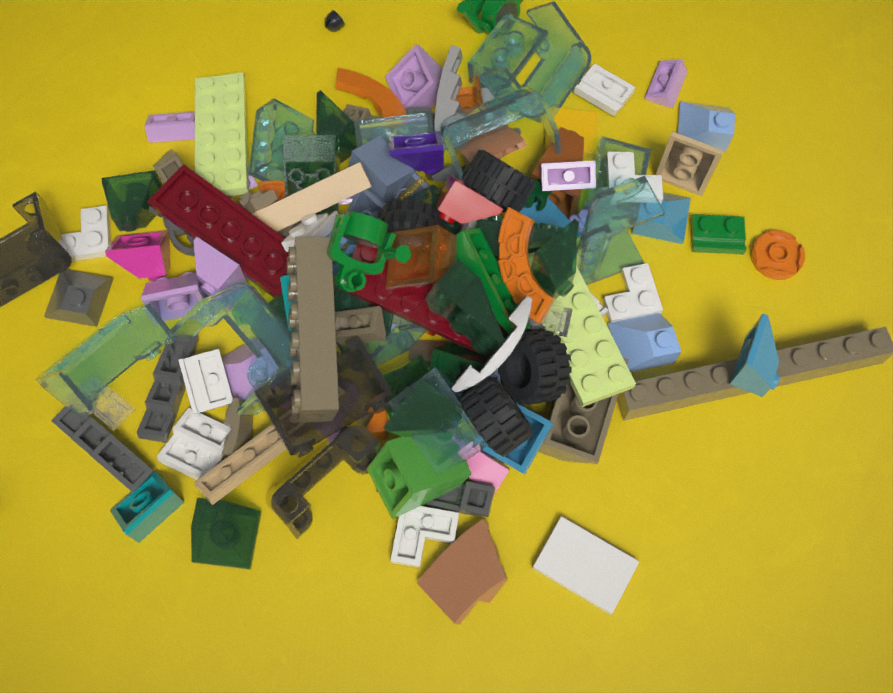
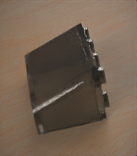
[0,191,72,307]
[266,425,381,539]

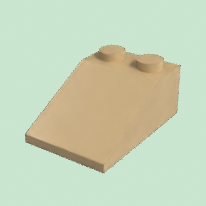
[656,131,724,197]

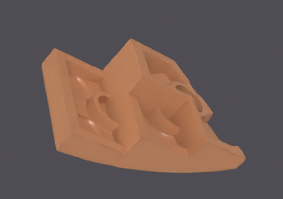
[451,124,527,168]
[417,519,508,624]

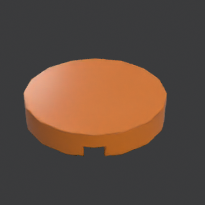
[751,230,805,280]

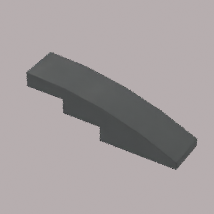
[137,332,199,443]
[51,400,154,493]

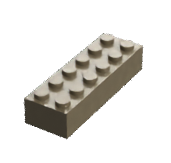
[287,237,339,422]

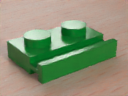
[690,214,747,255]

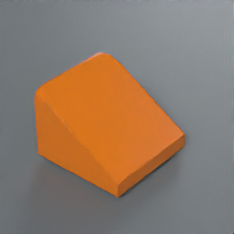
[364,404,388,440]

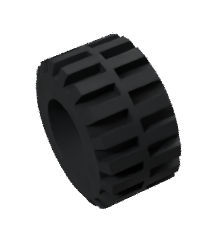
[461,150,536,212]
[377,198,445,267]
[498,330,572,405]
[460,375,533,457]

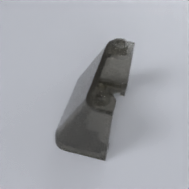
[254,336,393,457]

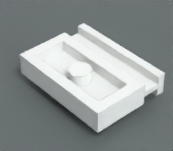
[574,63,635,117]
[282,211,339,252]
[179,349,233,414]

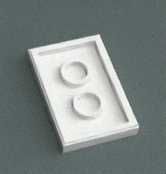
[532,516,639,615]

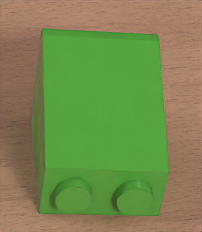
[367,424,472,519]

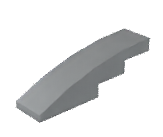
[434,45,463,152]

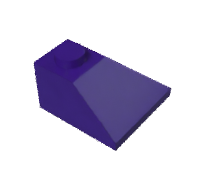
[388,131,444,174]

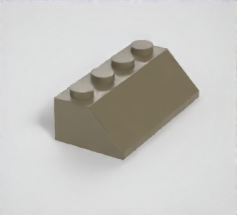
[538,358,629,464]

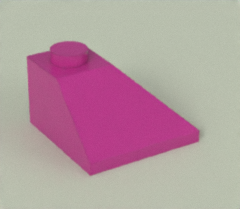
[105,230,170,281]

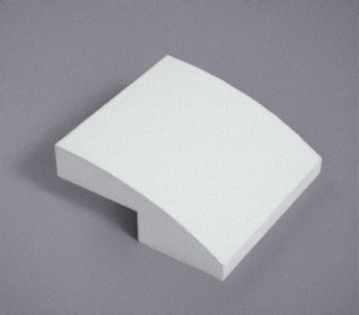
[157,408,232,480]

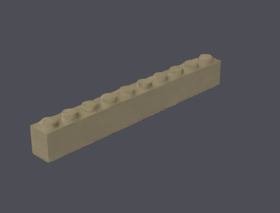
[617,327,893,421]

